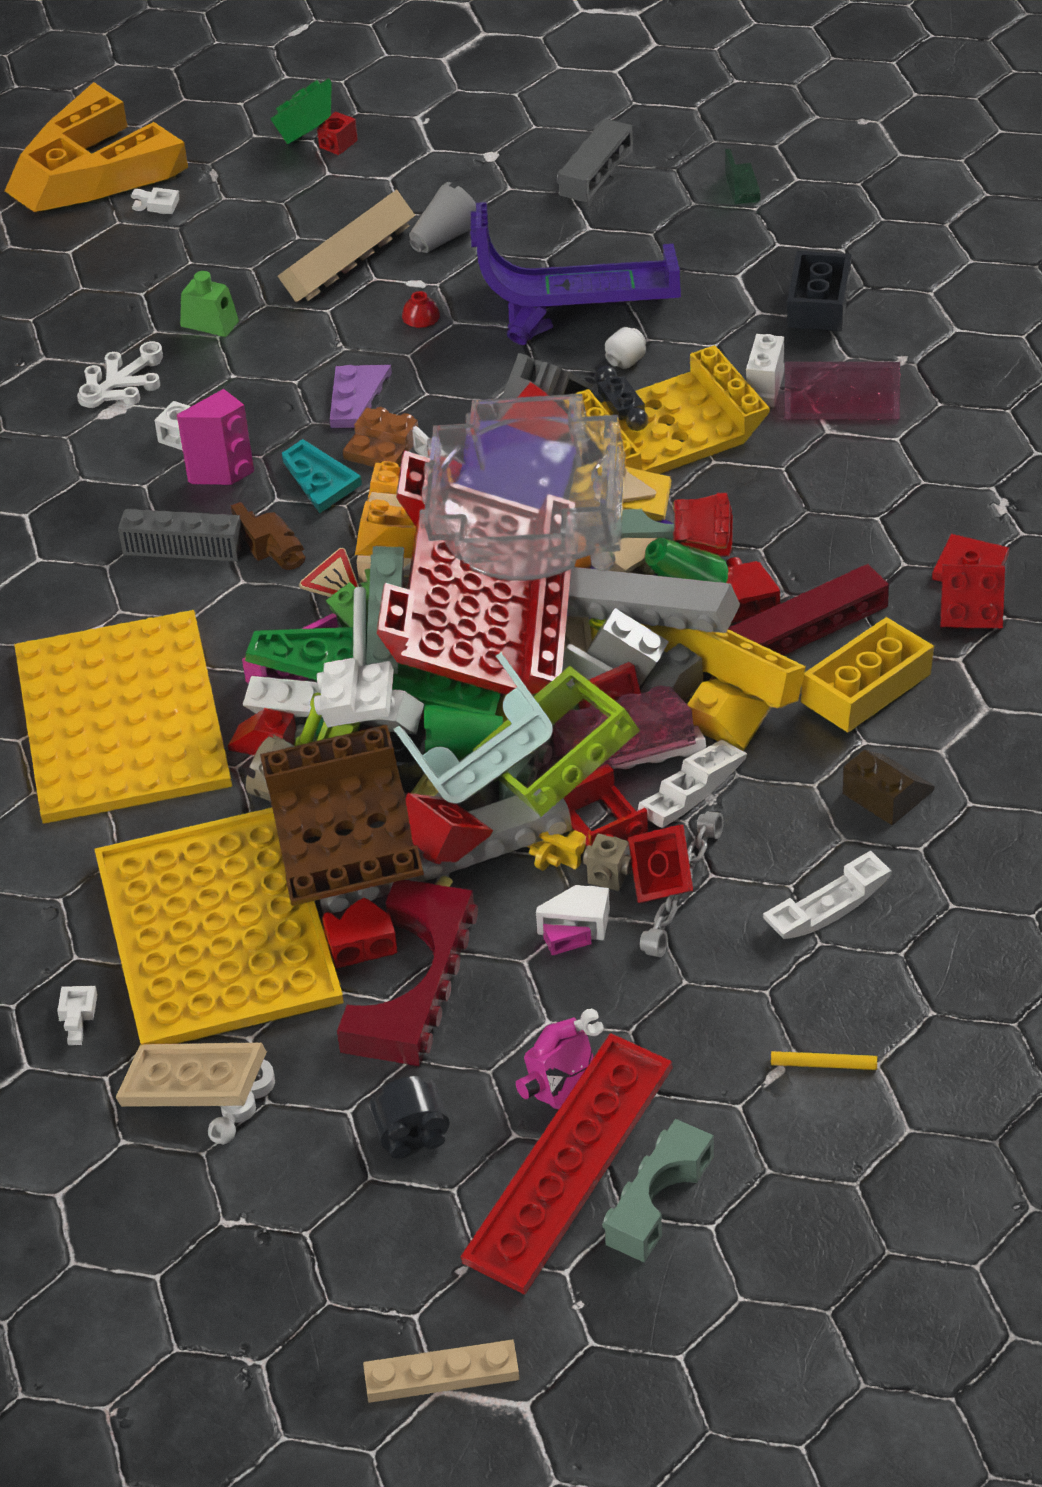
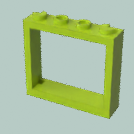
[473,666,640,817]

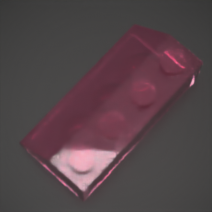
[785,362,900,420]

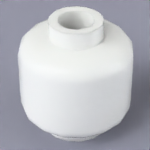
[605,327,646,369]

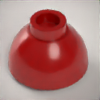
[402,291,440,328]

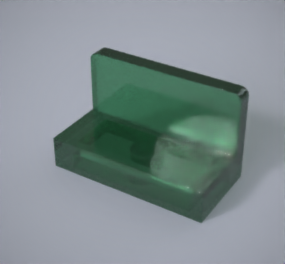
[725,149,761,204]

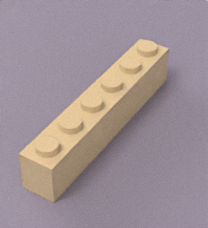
[277,190,415,303]

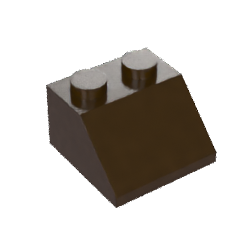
[842,750,935,825]

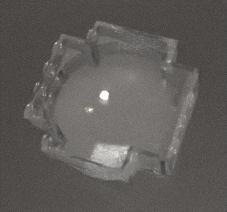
[420,394,625,581]

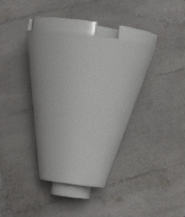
[409,182,476,253]

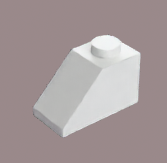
[536,885,610,940]

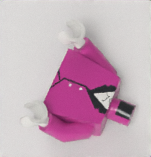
[516,1009,604,1109]

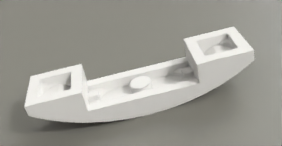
[763,850,891,939]

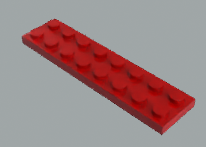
[460,1033,673,1295]

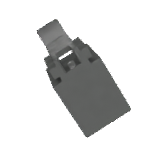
[495,353,594,422]

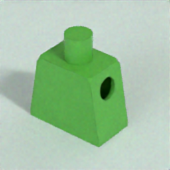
[180,271,239,337]

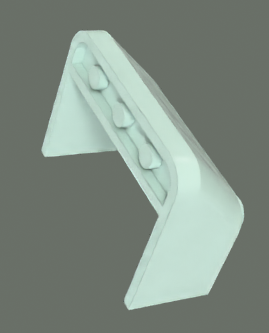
[394,652,553,804]

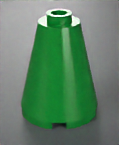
[645,538,728,583]
[424,704,504,761]

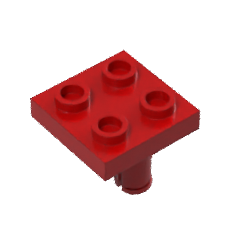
[940,564,1005,628]

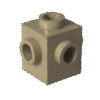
[583,834,632,891]

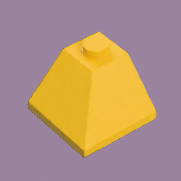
[687,679,772,751]

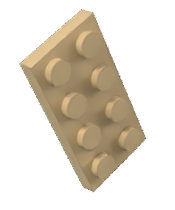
[116,1043,267,1107]

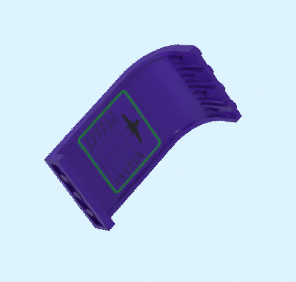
[470,202,681,307]

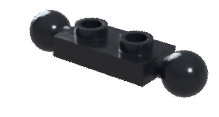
[595,366,648,431]

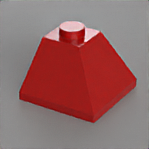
[405,793,493,864]
[628,825,693,903]

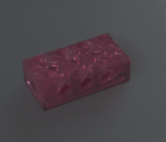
[552,686,696,771]

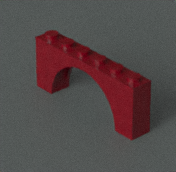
[337,880,478,1066]

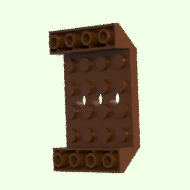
[260,725,424,906]

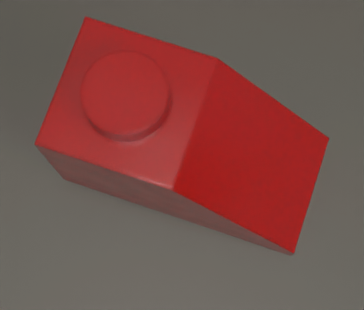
[228,708,296,756]

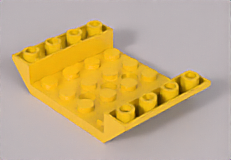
[563,345,770,474]

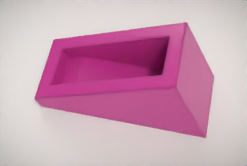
[543,924,592,955]

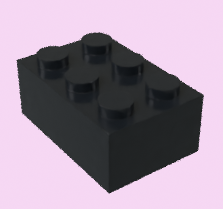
[787,251,852,331]

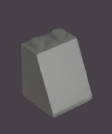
[586,608,669,687]

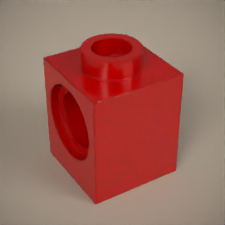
[317,111,358,155]

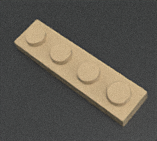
[363,1340,520,1403]

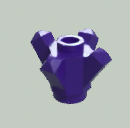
[507,302,553,345]

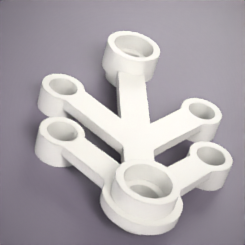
[77,341,163,408]

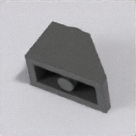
[640,643,703,717]

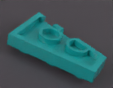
[282,439,362,514]

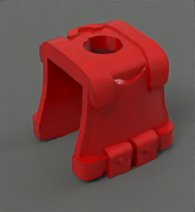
[673,493,733,557]

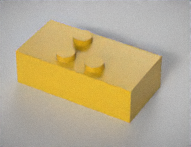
[801,617,934,732]

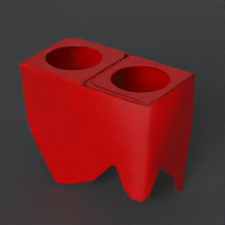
[322,898,397,969]

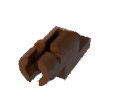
[230,502,306,570]

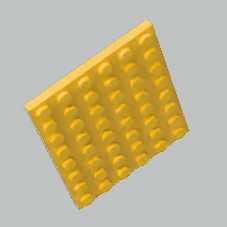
[14,610,232,824]
[94,807,344,1045]

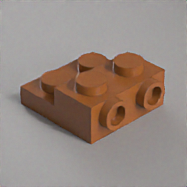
[343,407,419,467]

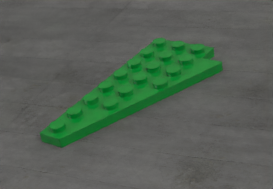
[245,627,501,715]

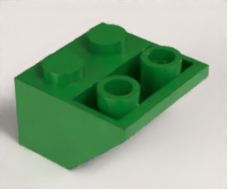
[270,78,332,144]

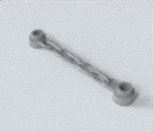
[640,811,723,957]

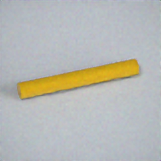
[771,1051,877,1070]

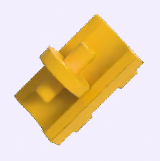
[527,830,586,871]

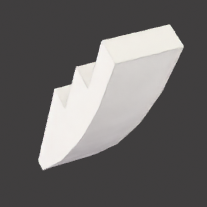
[637,740,747,828]

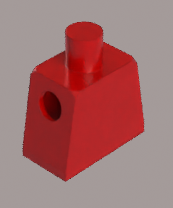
[726,557,780,623]

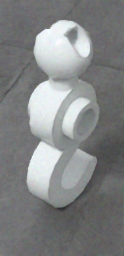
[208,1060,275,1145]

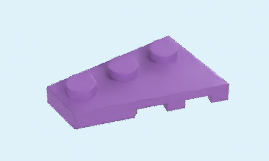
[330,365,392,428]

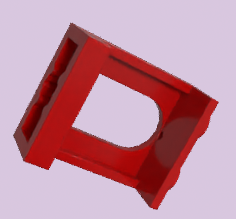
[564,763,648,849]

